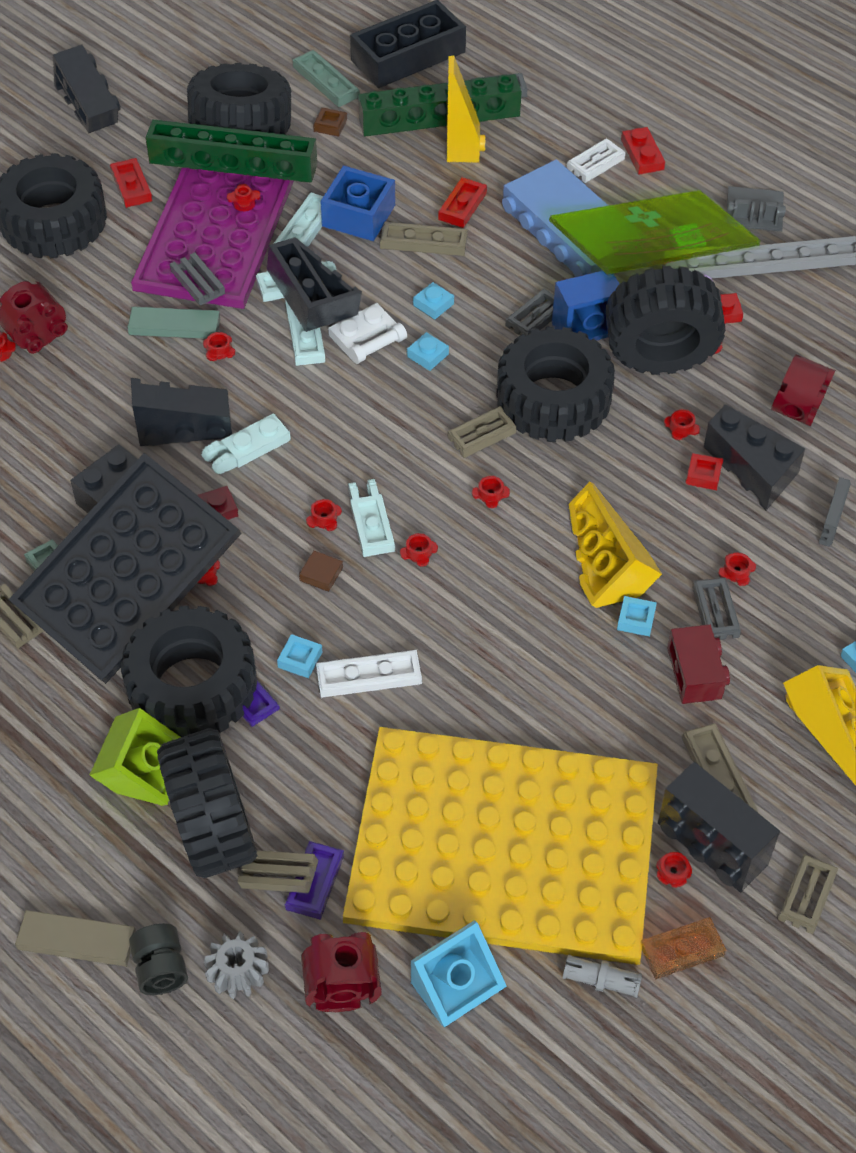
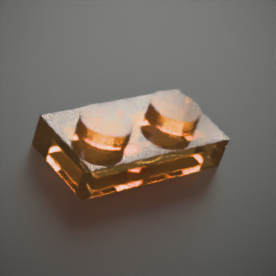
[641,917,726,980]

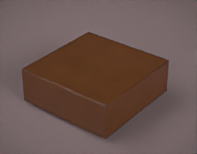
[313,108,347,137]
[299,550,343,592]

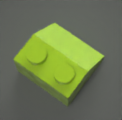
[90,708,181,806]

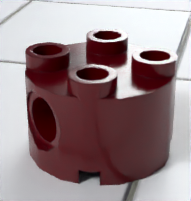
[0,281,68,354]
[771,354,836,427]
[301,932,382,1012]

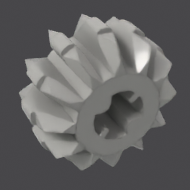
[204,931,269,1000]

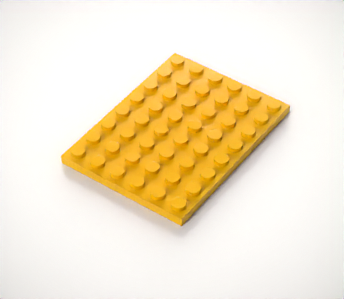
[343,727,658,965]

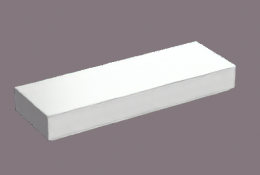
[316,650,422,698]

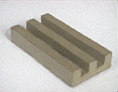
[448,406,516,458]
[0,584,44,649]
[237,851,318,893]
[778,854,838,934]

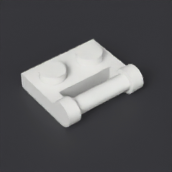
[328,303,407,364]

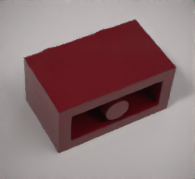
[667,624,730,704]

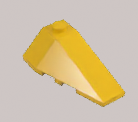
[447,56,485,163]
[569,481,662,608]
[783,665,856,786]

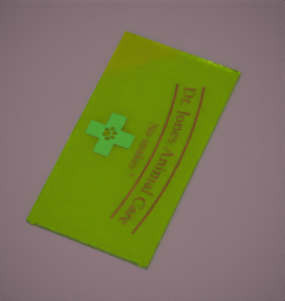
[549,190,761,275]

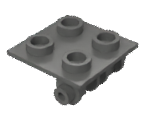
[726,186,786,232]

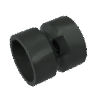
[129,923,188,996]

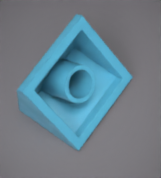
[411,921,507,1027]

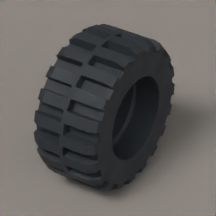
[187,63,291,135]
[0,153,107,259]
[605,266,726,375]
[496,326,615,442]
[121,605,257,737]
[157,728,258,878]

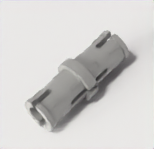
[563,954,642,998]

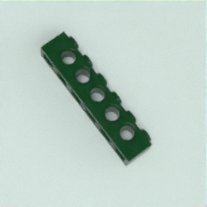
[358,74,522,137]
[145,119,318,183]

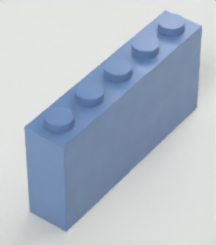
[502,159,645,277]

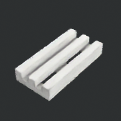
[567,138,625,183]

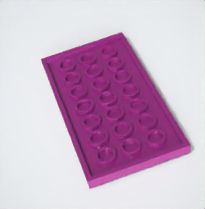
[131,168,294,309]

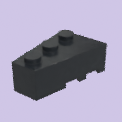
[53,44,121,133]
[266,237,362,332]
[131,378,232,447]
[703,404,805,511]

